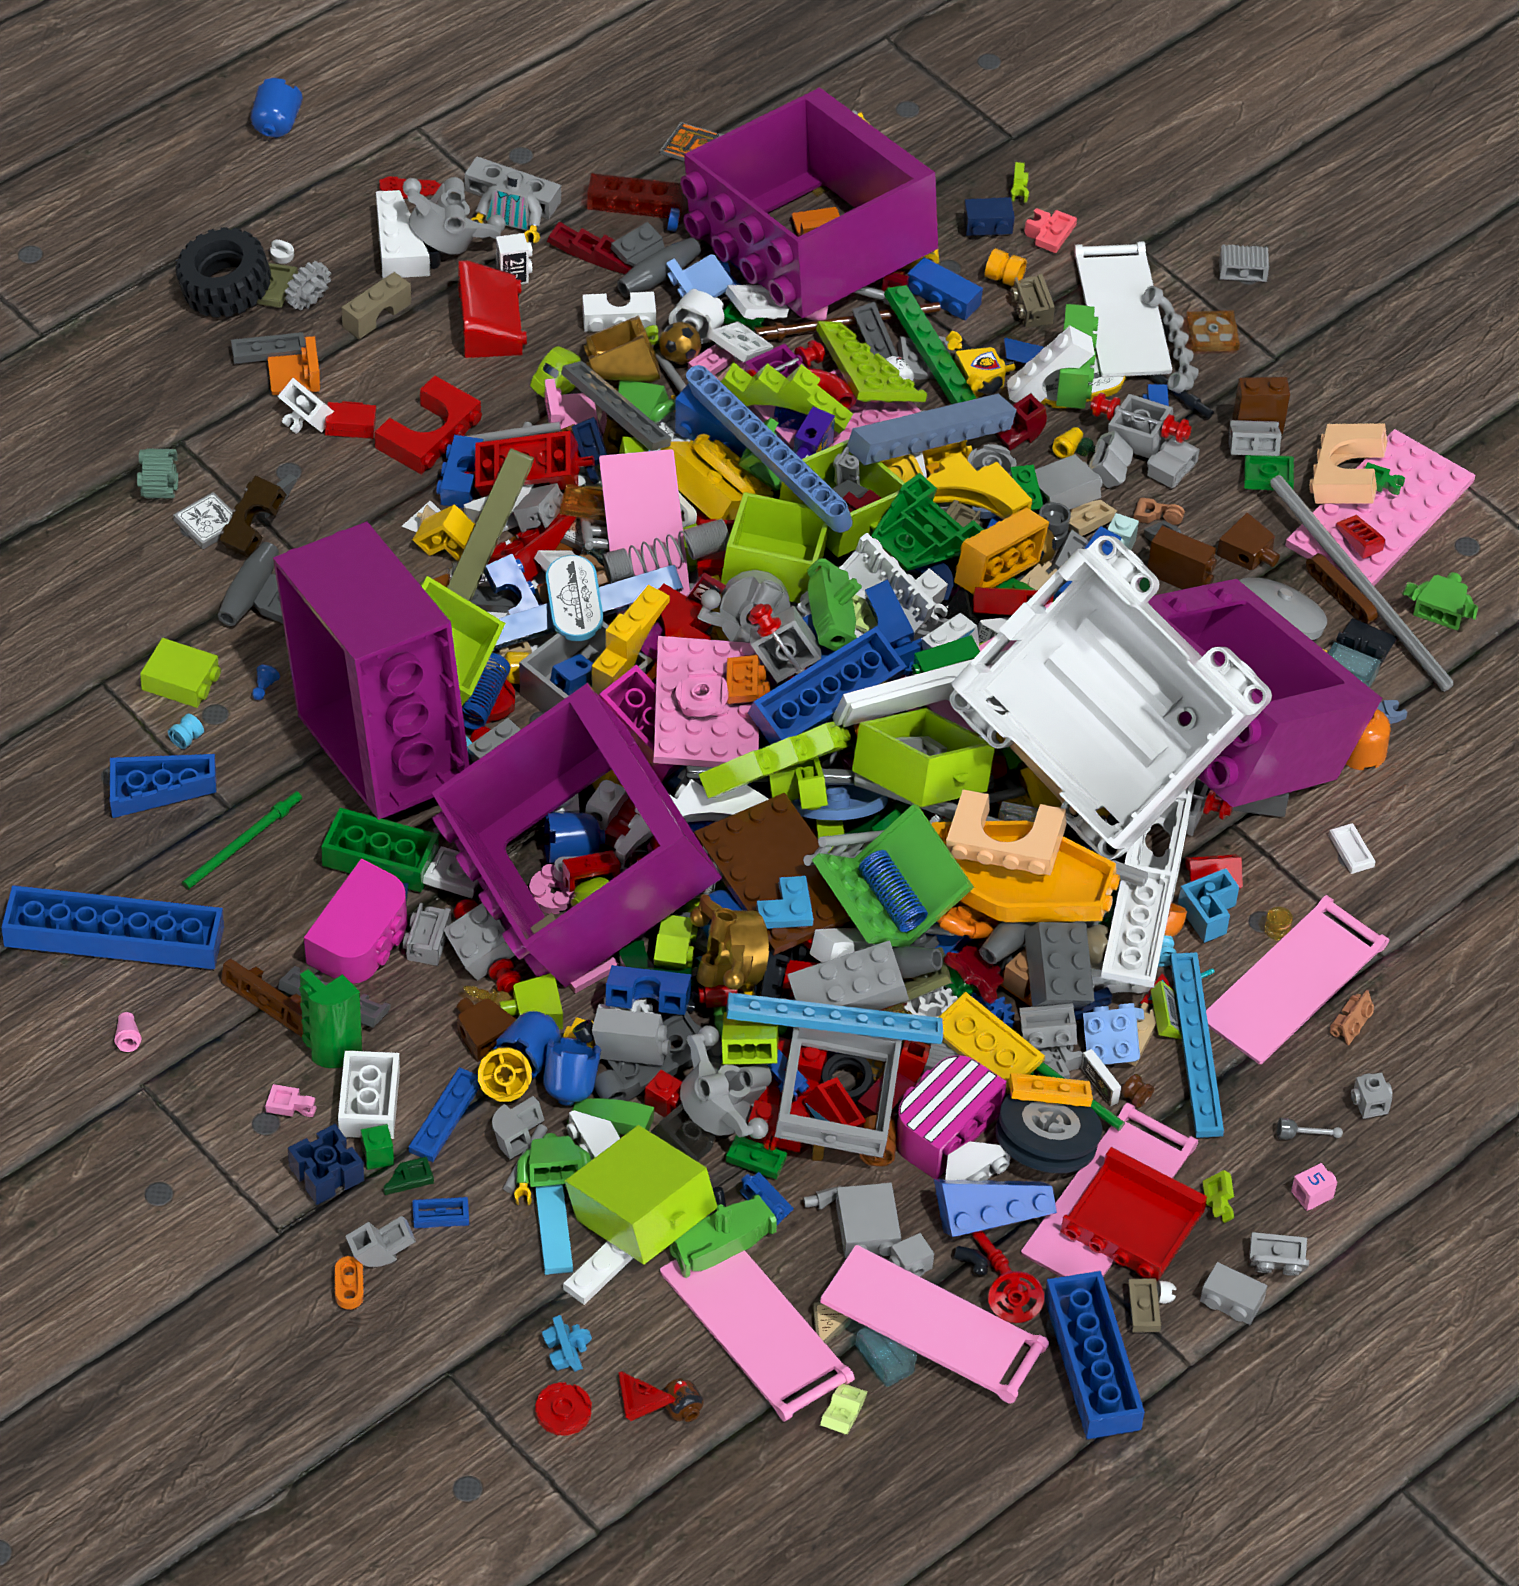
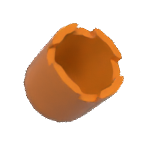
[1346,709,1391,770]

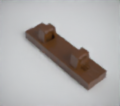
[221,958,303,1037]

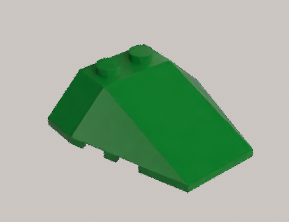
[871,473,984,571]

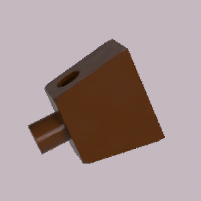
[1217,513,1280,570]
[456,998,516,1062]

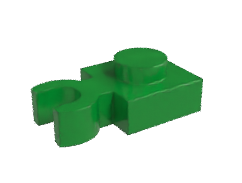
[1364,462,1405,495]

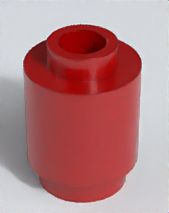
[698,985,737,1008]

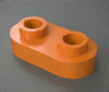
[335,1256,364,1309]

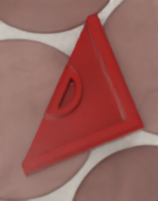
[619,1371,675,1421]

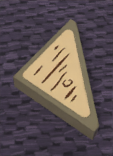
[813,1302,853,1345]

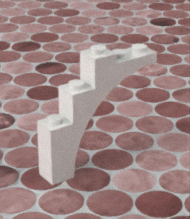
[614,779,768,864]

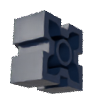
[288,1124,364,1205]

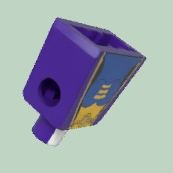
[794,406,835,459]

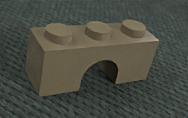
[342,272,411,339]

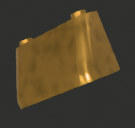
[584,315,661,382]

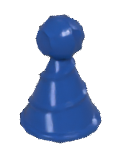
[252,664,280,701]

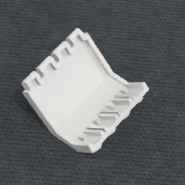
[796,533,936,638]

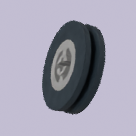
[995,1094,1102,1173]

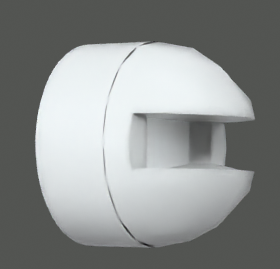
[1157,1281,1176,1303]

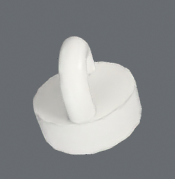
[270,240,294,264]

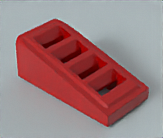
[1335,515,1385,559]

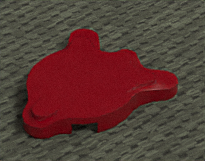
[943,946,1004,1004]

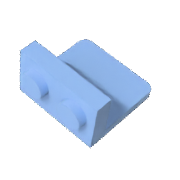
[666,255,734,298]
[1083,1003,1144,1065]

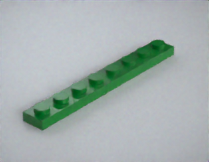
[884,285,977,405]

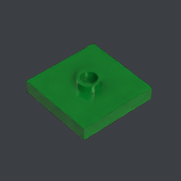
[1244,455,1294,490]

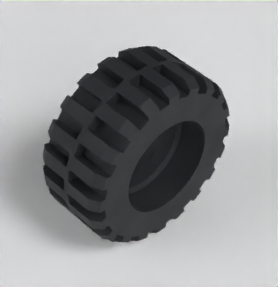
[176,227,271,318]

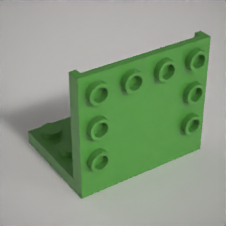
[812,804,974,947]

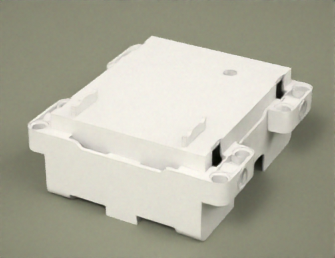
[950,536,1272,860]

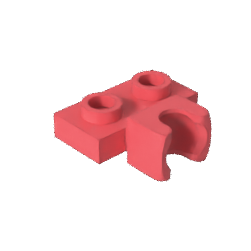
[1025,209,1077,253]

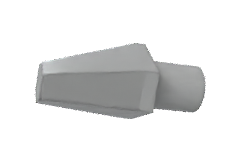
[803,1185,841,1209]

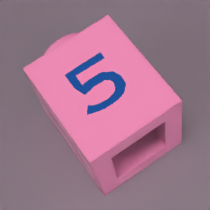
[1291,1163,1337,1211]

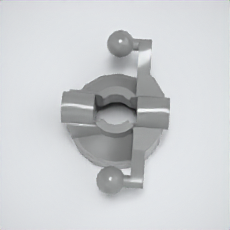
[402,177,506,254]
[697,570,790,643]
[680,1026,772,1139]

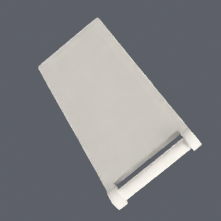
[1074,242,1172,377]

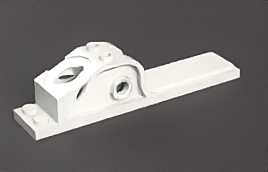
[832,650,1009,727]
[1101,779,1196,988]

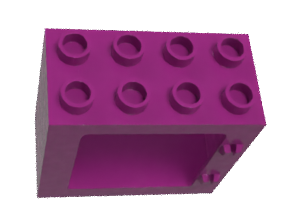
[681,87,938,318]
[273,522,469,820]
[1147,579,1383,807]
[432,683,722,988]

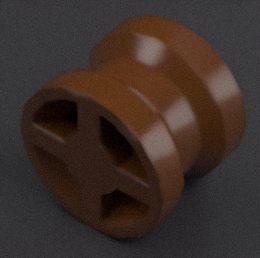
[1120,1074,1154,1108]

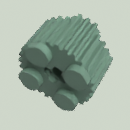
[137,449,179,498]

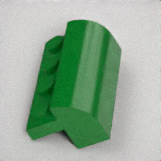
[299,969,362,1069]

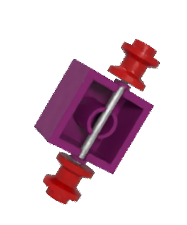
[744,340,825,378]

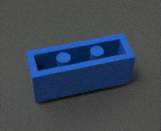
[908,257,983,321]

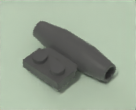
[611,222,701,297]
[218,542,283,626]
[979,921,1038,971]
[892,933,943,979]

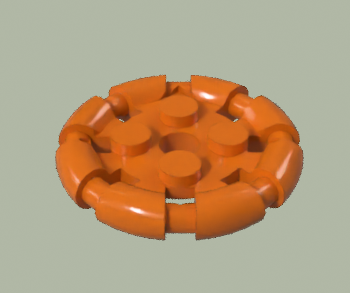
[937,901,1001,939]

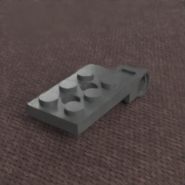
[594,1011,713,1101]

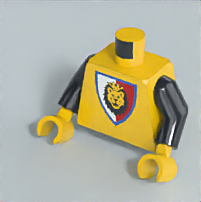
[945,331,1015,398]

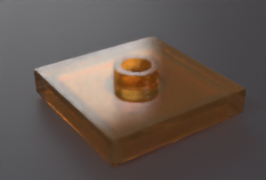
[560,484,606,521]

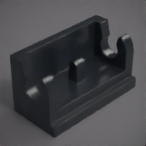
[752,951,790,999]

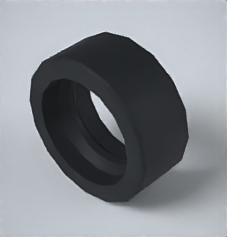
[822,1053,874,1105]

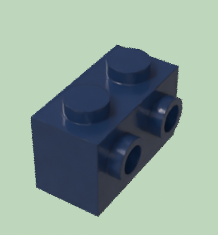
[963,197,1015,236]

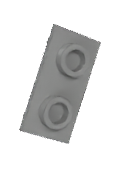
[833,446,860,486]

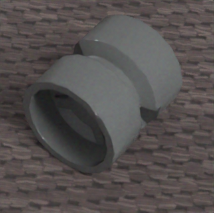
[1039,502,1071,549]

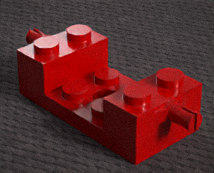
[464,431,595,498]
[747,1037,828,1153]

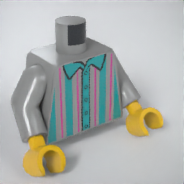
[470,172,542,243]

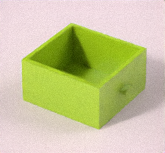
[779,439,905,557]
[721,492,829,603]
[420,576,506,705]
[852,708,995,807]
[565,1125,717,1264]

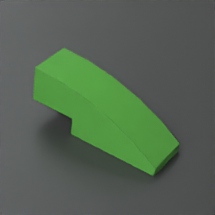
[568,1099,654,1137]

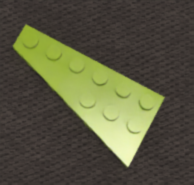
[816,321,927,403]

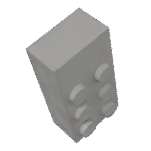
[787,940,909,1010]

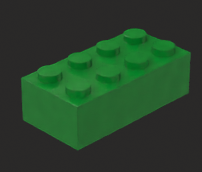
[321,808,439,893]

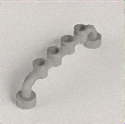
[1143,286,1199,393]

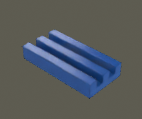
[413,1197,469,1228]

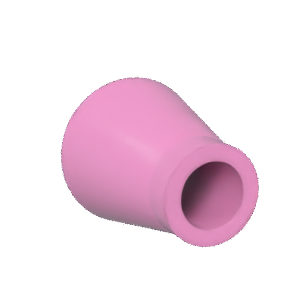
[114,1012,142,1052]

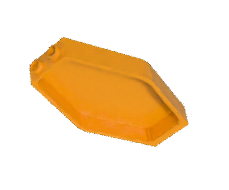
[932,821,1120,922]

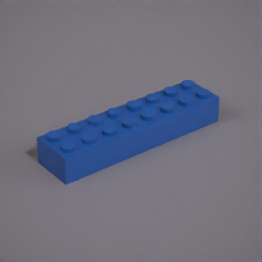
[2,885,224,969]

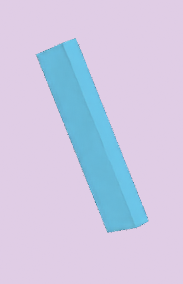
[535,1184,573,1275]

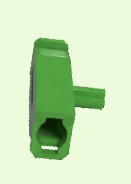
[807,559,862,651]
[670,1194,777,1278]

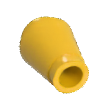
[1052,427,1083,459]

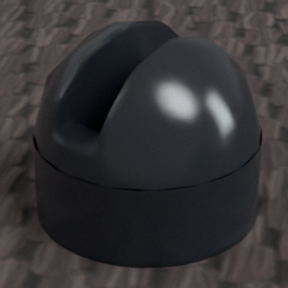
[572,1019,594,1043]

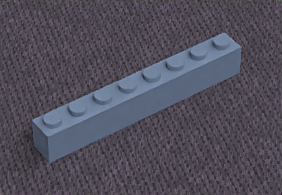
[847,394,1017,465]

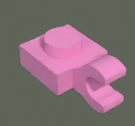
[265,1084,317,1117]

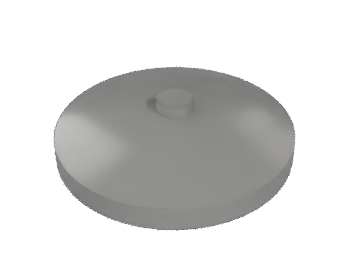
[1239,577,1327,640]

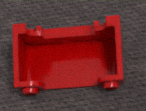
[458,260,527,358]

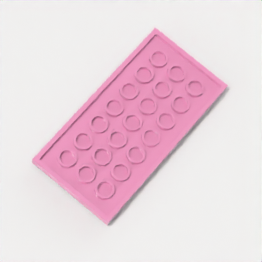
[1285,429,1475,586]

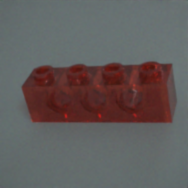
[587,173,684,220]

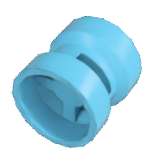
[168,714,204,749]

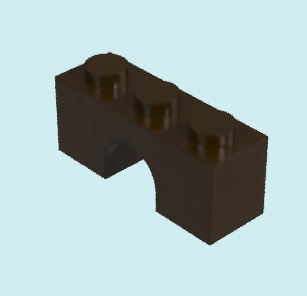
[219,475,287,557]

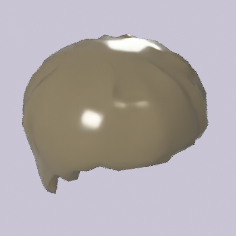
[1087,924,1110,970]

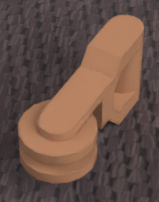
[1133,498,1185,525]

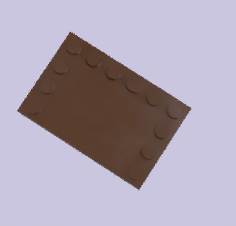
[694,792,852,955]

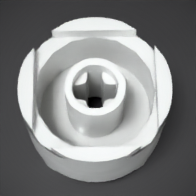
[669,289,724,344]

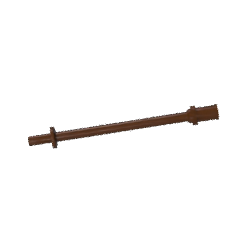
[754,302,941,341]

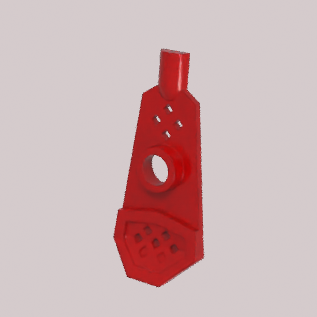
[379,176,442,199]

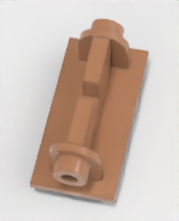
[1330,990,1374,1045]

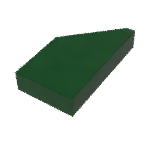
[384,1156,434,1195]

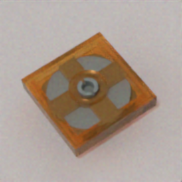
[1186,311,1240,352]

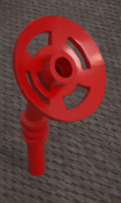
[972,1230,1044,1323]

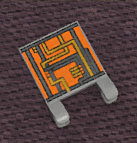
[660,122,724,161]

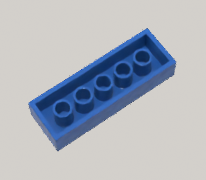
[748,626,907,745]
[1044,1271,1145,1439]

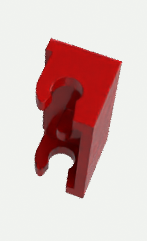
[562,850,621,892]

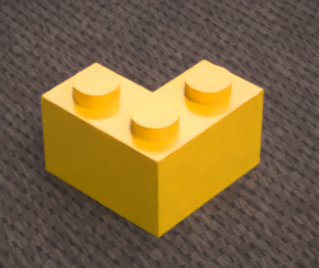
[412,504,475,562]

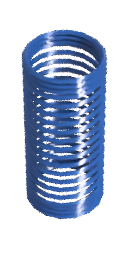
[462,653,511,729]
[858,850,928,932]

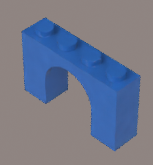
[803,579,914,665]

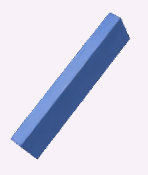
[408,1067,481,1162]

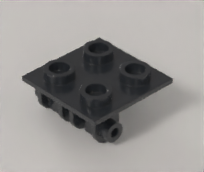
[1332,618,1397,671]

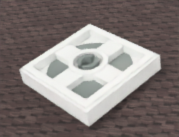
[708,321,774,362]

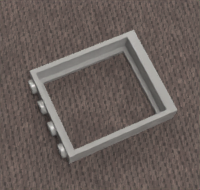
[775,1027,902,1158]

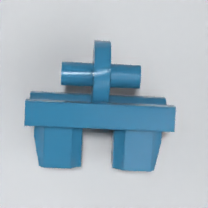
[542,1315,592,1372]

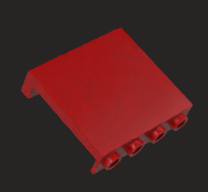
[1061,1147,1207,1282]

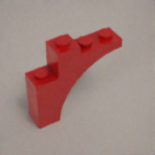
[646,583,712,685]

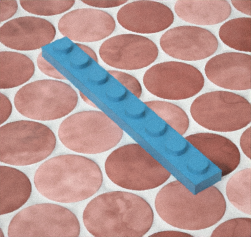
[1170,952,1224,1138]
[727,992,943,1044]

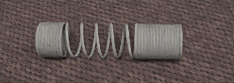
[603,518,730,583]

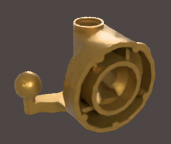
[690,894,769,990]

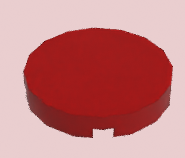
[535,1382,592,1436]

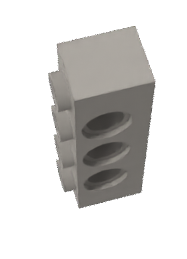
[465,157,561,219]

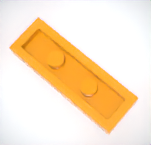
[1008,1073,1093,1107]

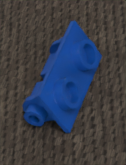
[766,1049,810,1101]
[740,1172,794,1225]

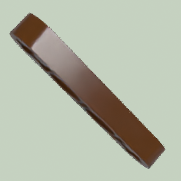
[1306,553,1378,624]

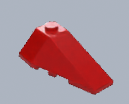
[488,509,579,582]

